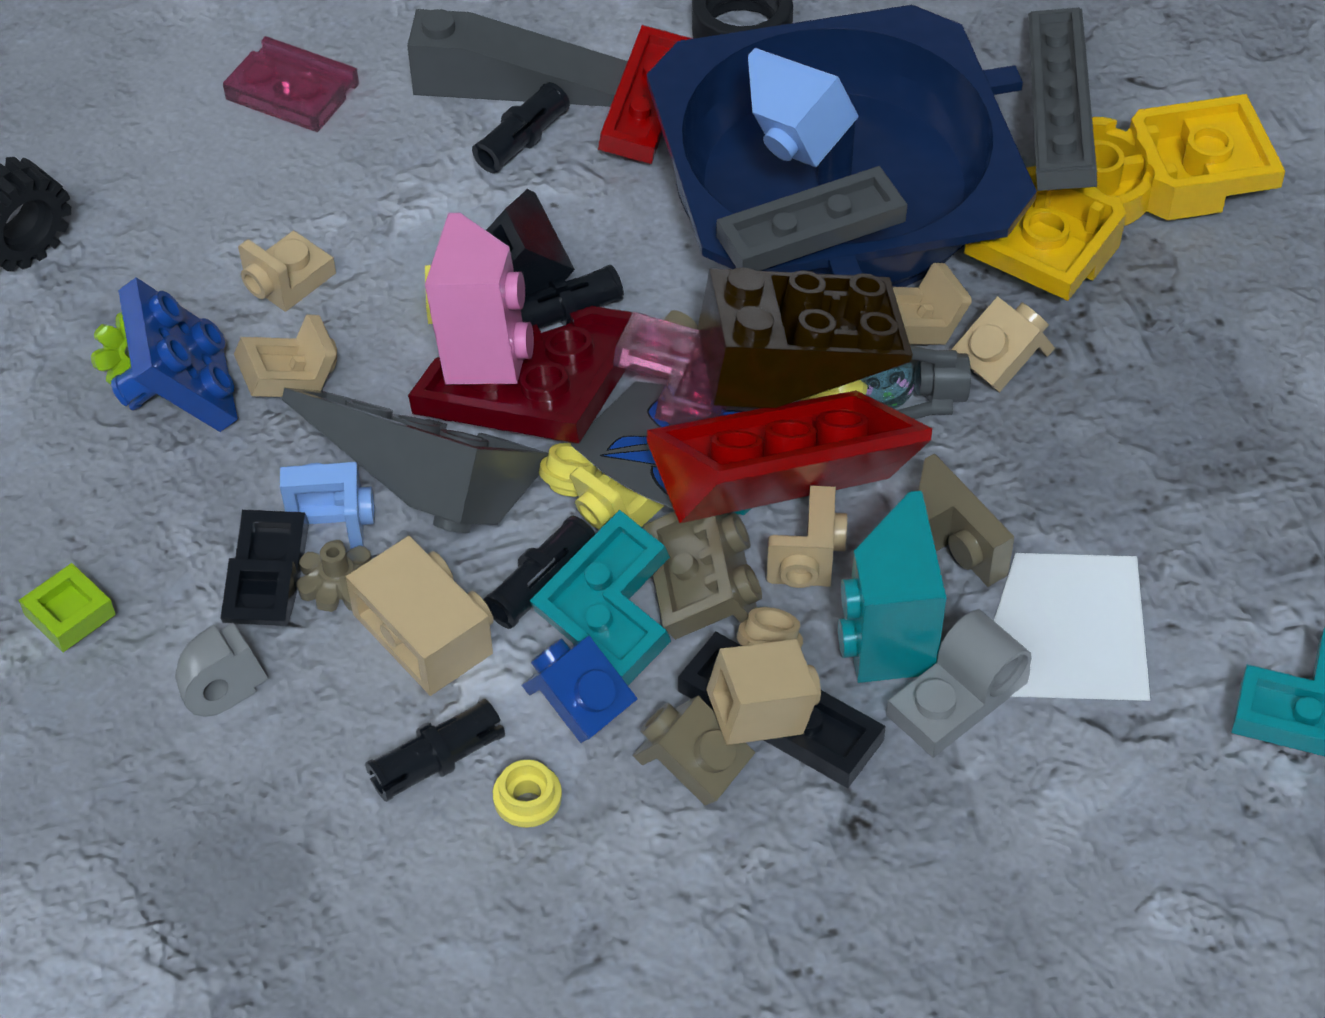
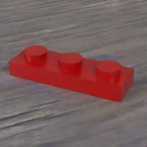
[598,25,693,164]

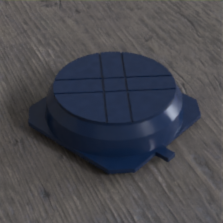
[647,5,1037,287]

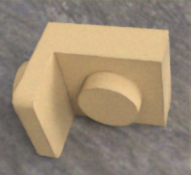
[238,230,336,312]

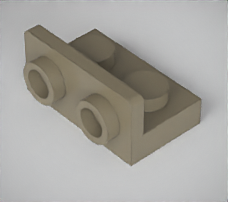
[643,511,762,640]

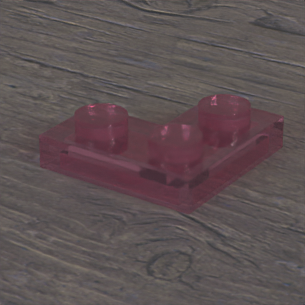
[613,312,727,424]

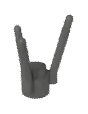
[889,345,971,419]

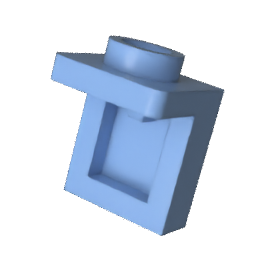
[280,462,375,549]

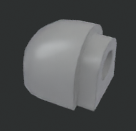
[175,622,268,717]

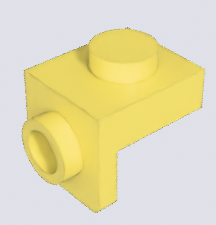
[570,466,665,529]

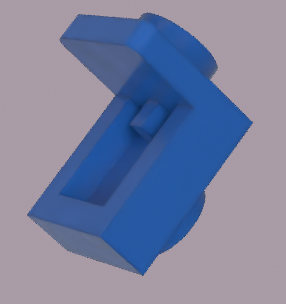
[521,636,638,743]

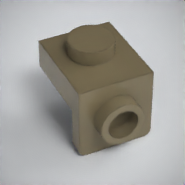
[633,696,756,806]

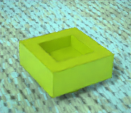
[19,563,116,653]

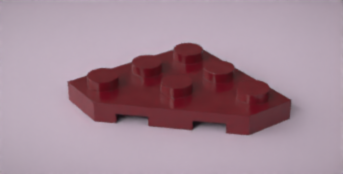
[408,306,649,444]

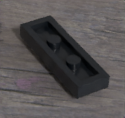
[678,631,886,788]

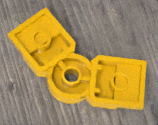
[964,94,1286,301]

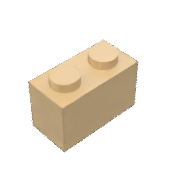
[346,536,493,696]

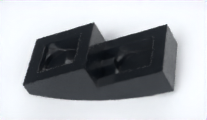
[220,510,309,626]

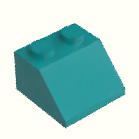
[838,491,947,683]

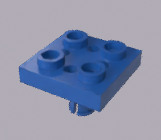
[111,277,238,432]

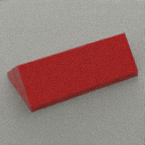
[647,390,932,524]

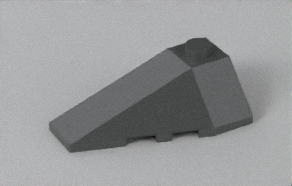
[407,9,628,107]
[282,388,548,533]

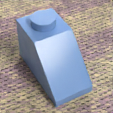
[748,48,859,167]

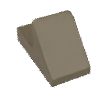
[918,453,1015,587]

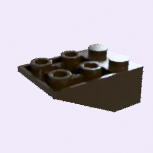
[698,267,913,408]

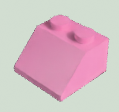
[425,213,534,384]

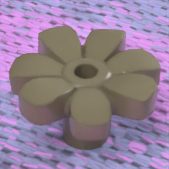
[297,540,372,612]

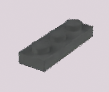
[716,166,907,271]

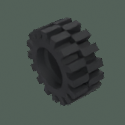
[0,157,72,271]

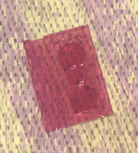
[222,36,359,133]

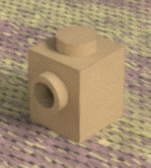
[706,639,821,745]

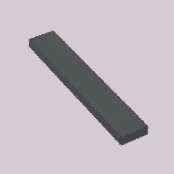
[1028,7,1097,191]

